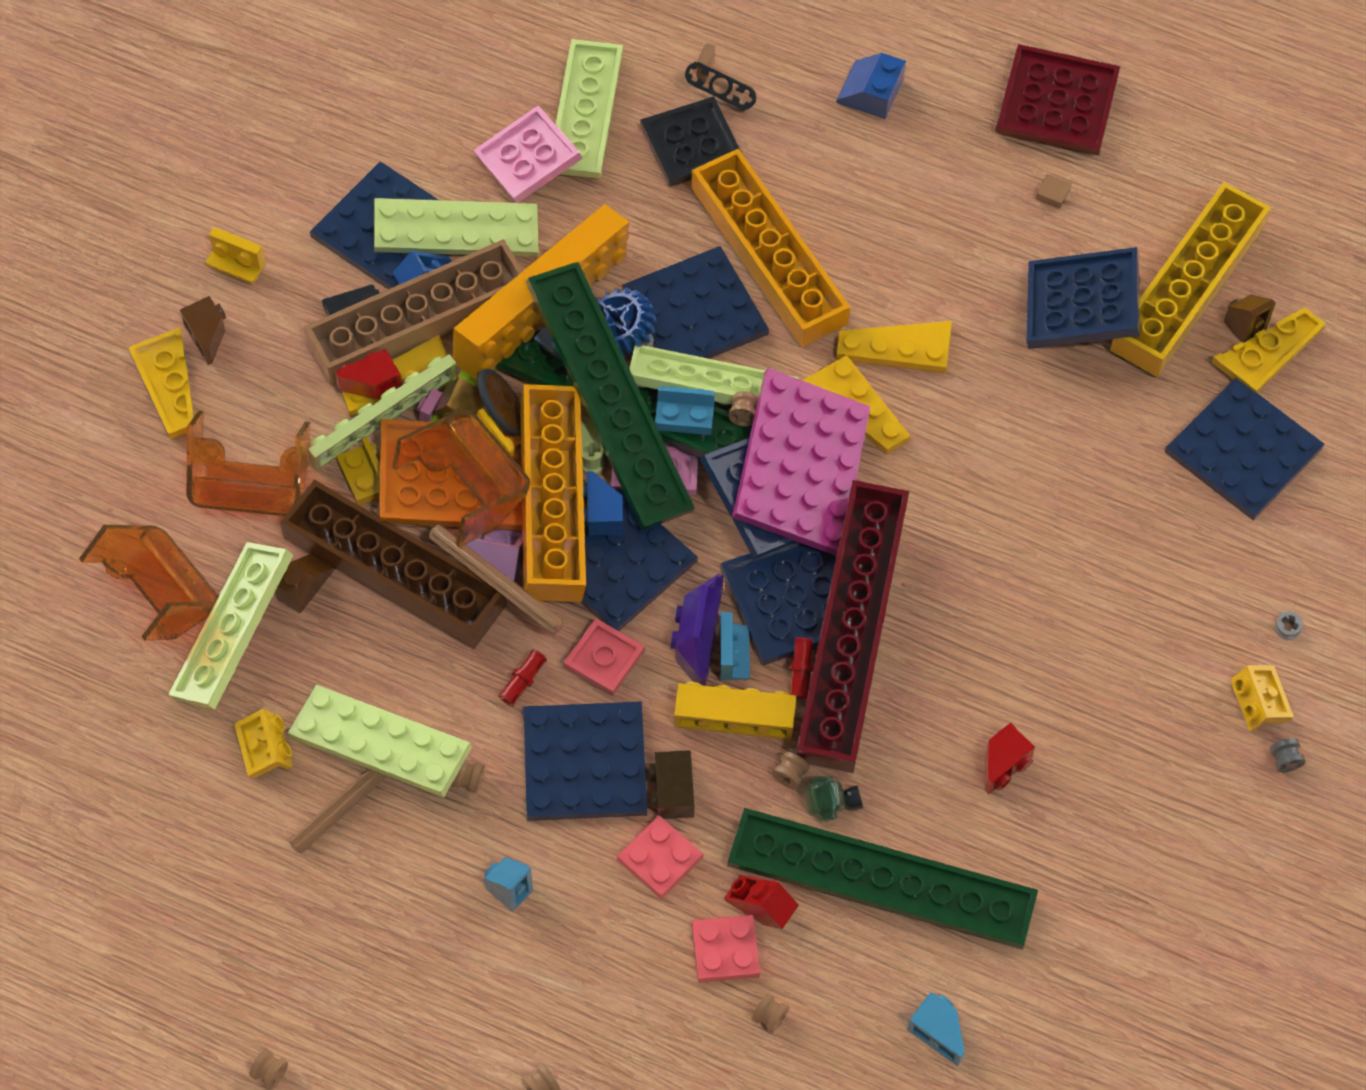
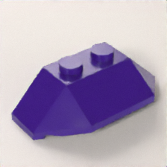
[670,574,724,686]

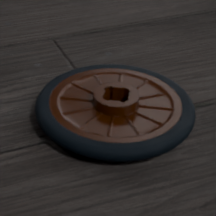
[478,369,521,435]

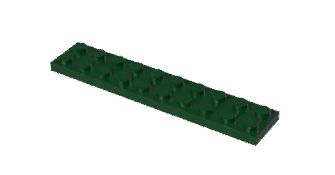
[526,261,695,531]
[495,330,752,458]
[727,808,1038,950]

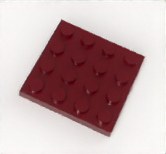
[995,44,1121,155]

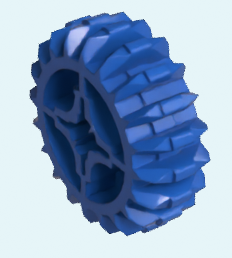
[596,287,657,357]

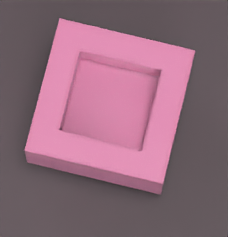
[417,389,443,422]

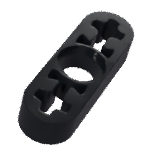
[685,62,756,110]

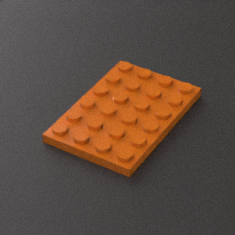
[379,419,522,531]

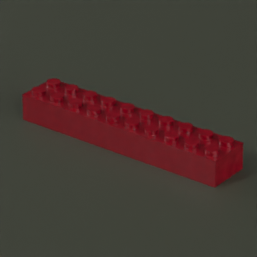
[796,480,910,773]

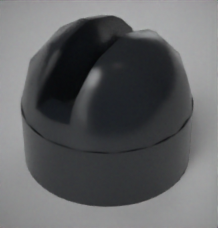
[840,785,864,811]

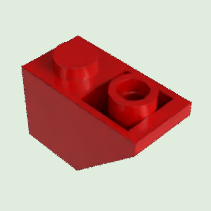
[335,349,402,400]
[985,722,1035,795]
[724,875,799,929]

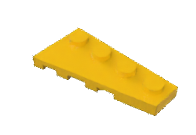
[1212,307,1326,393]
[836,321,952,373]
[128,327,196,440]
[342,335,456,417]
[802,355,910,454]

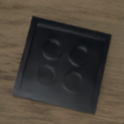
[640,96,741,187]

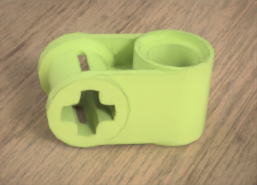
[581,420,606,475]

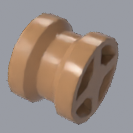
[729,391,758,427]
[772,752,809,789]
[452,760,485,793]
[752,993,789,1033]
[249,1049,288,1089]
[522,1064,560,1090]

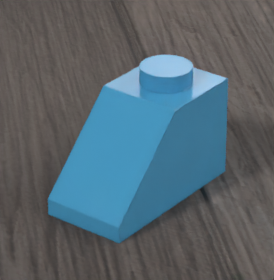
[484,857,533,912]
[907,992,965,1066]

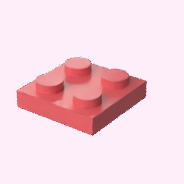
[564,618,645,696]
[617,815,703,900]
[692,915,760,983]

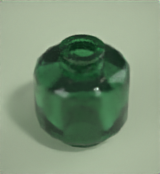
[804,776,846,822]

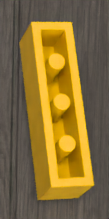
[674,682,796,740]

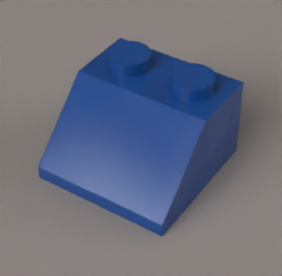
[836,53,906,119]

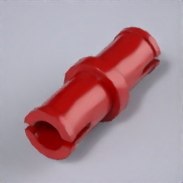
[790,638,813,699]
[498,649,547,707]

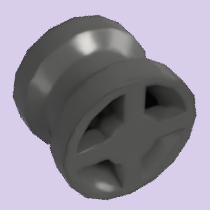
[1269,738,1306,773]

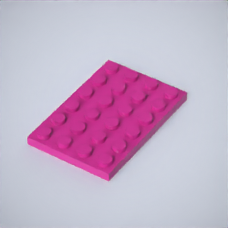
[732,368,870,556]

